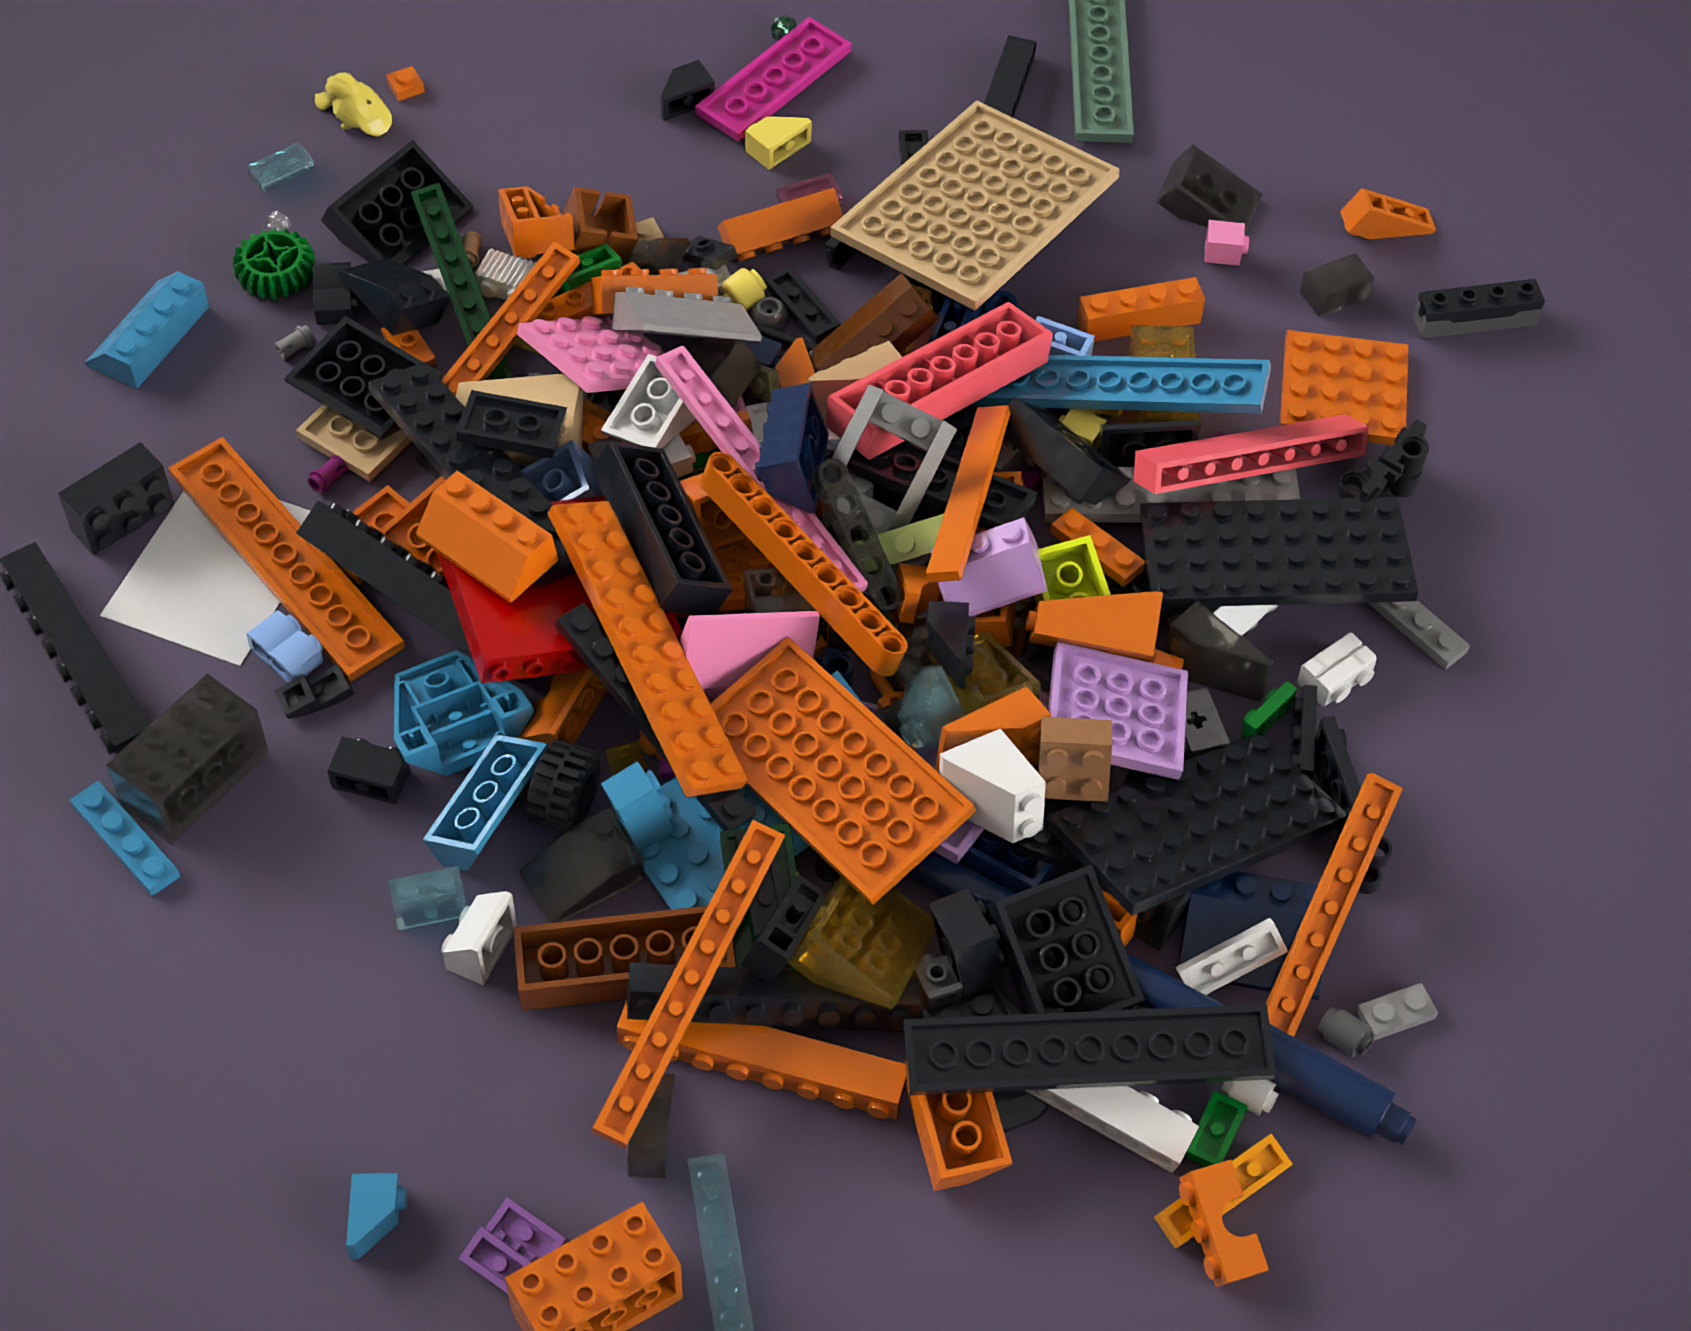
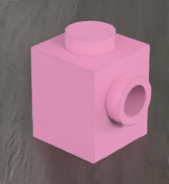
[1204,220,1249,266]

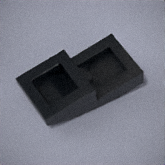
[274,664,355,719]

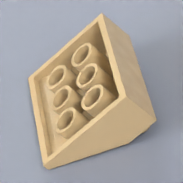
[456,374,583,467]

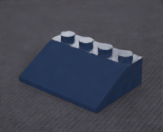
[1177,871,1324,1000]

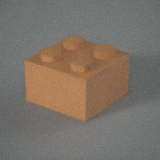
[1038,717,1112,802]

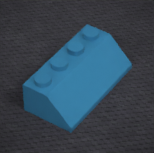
[85,271,209,389]
[423,734,549,871]

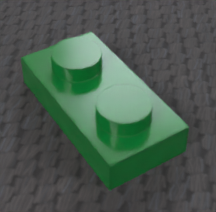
[1241,681,1298,739]
[1184,1091,1248,1167]

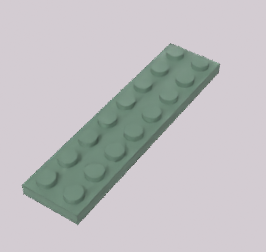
[1068,0,1134,143]

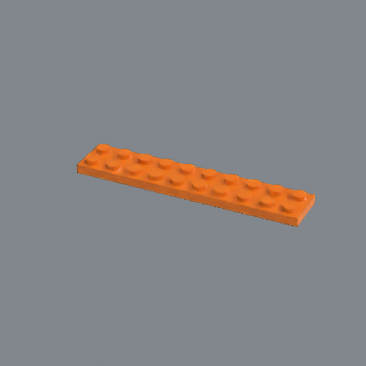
[168,437,405,682]
[548,501,748,797]

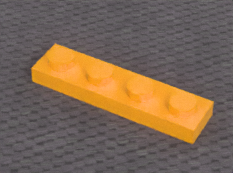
[1154,1133,1293,1248]

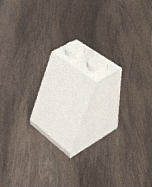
[939,729,1046,843]

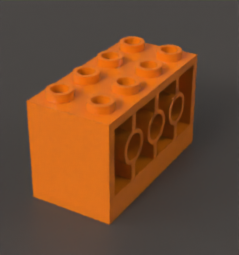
[505,1201,683,1331]

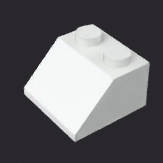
[441,891,517,985]

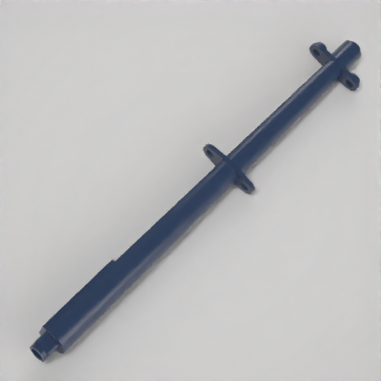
[804,846,1417,1145]

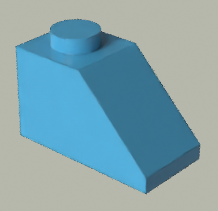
[346,1173,407,1260]

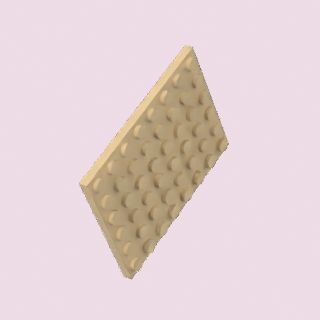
[830,100,1119,310]

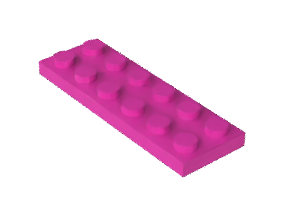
[695,17,852,142]

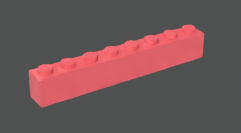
[1134,414,1369,494]

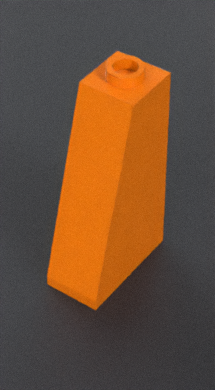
[1025,591,1163,662]

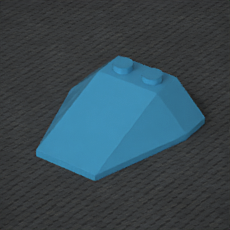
[394,650,534,776]

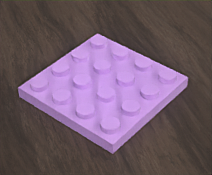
[1048,641,1188,780]

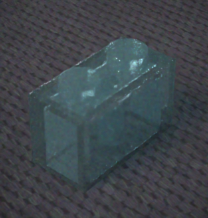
[388,866,466,930]

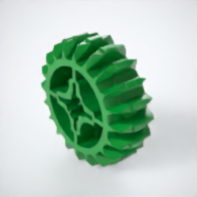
[232,227,316,302]

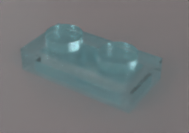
[247,142,315,191]

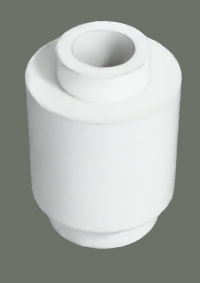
[1221,1080,1279,1116]

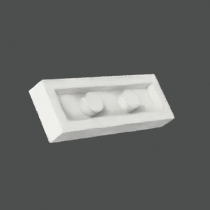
[1175,918,1288,995]

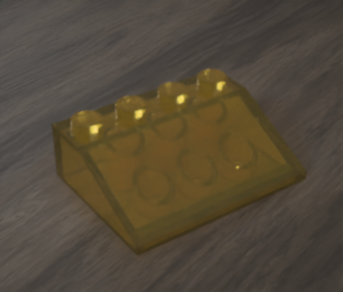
[788,875,935,1009]

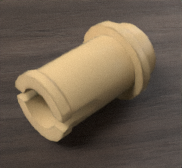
[462,231,483,269]

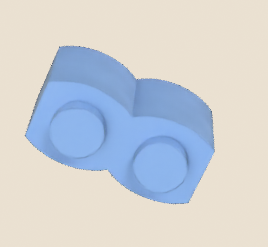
[246,610,323,683]

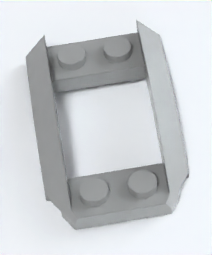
[821,385,957,536]

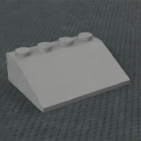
[612,287,762,342]

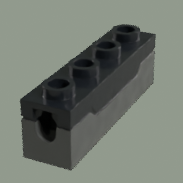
[1413,279,1545,339]

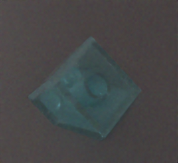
[898,666,966,748]

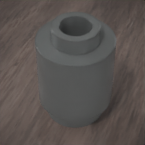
[1317,1007,1374,1058]

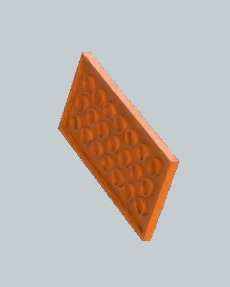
[710,637,976,906]

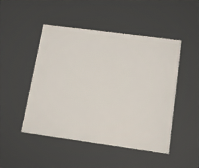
[100,491,310,666]

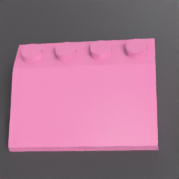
[679,611,820,704]

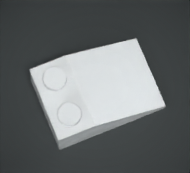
[601,354,696,448]

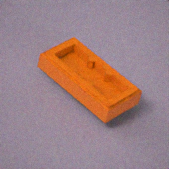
[381,327,437,367]

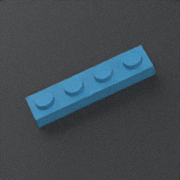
[69,781,181,897]

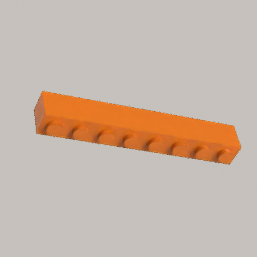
[617,1000,907,1119]

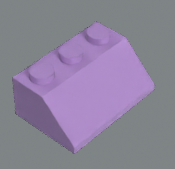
[930,518,1047,616]

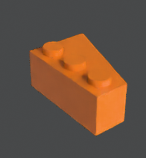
[498,186,575,258]

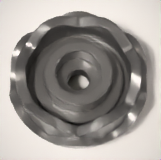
[750,297,789,329]

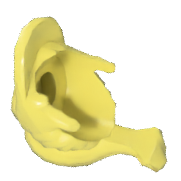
[315,72,392,137]

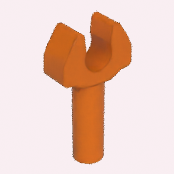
[869,670,911,721]

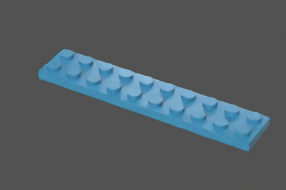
[969,355,1271,414]

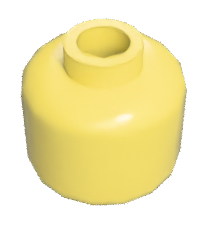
[722,268,767,312]

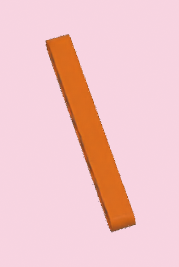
[700,452,908,676]

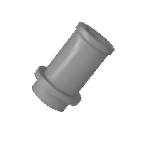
[274,325,315,360]

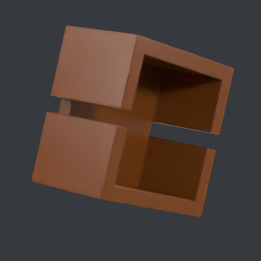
[563,186,639,264]

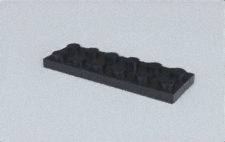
[844,441,1037,530]

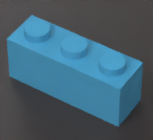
[601,761,675,852]

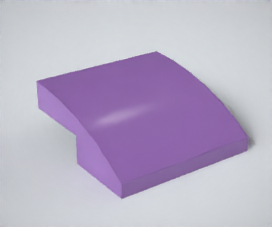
[459,1197,570,1294]

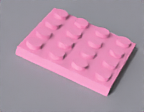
[517,314,665,393]

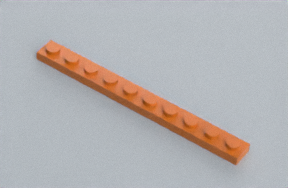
[591,820,785,1149]

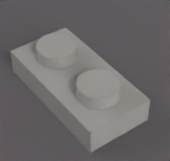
[1356,983,1438,1041]

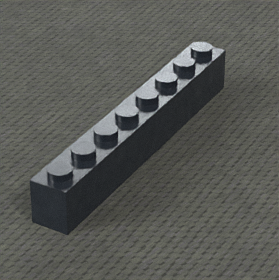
[0,542,158,764]
[626,963,921,1032]

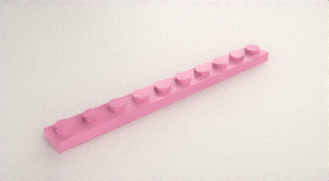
[655,345,868,592]

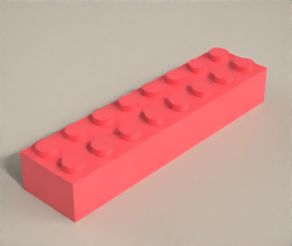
[825,302,1053,460]

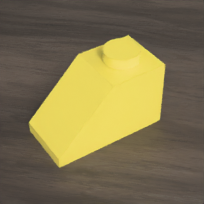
[745,116,812,170]

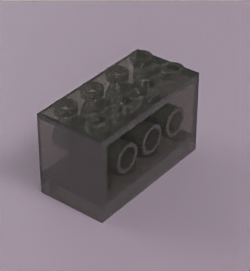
[106,673,269,845]

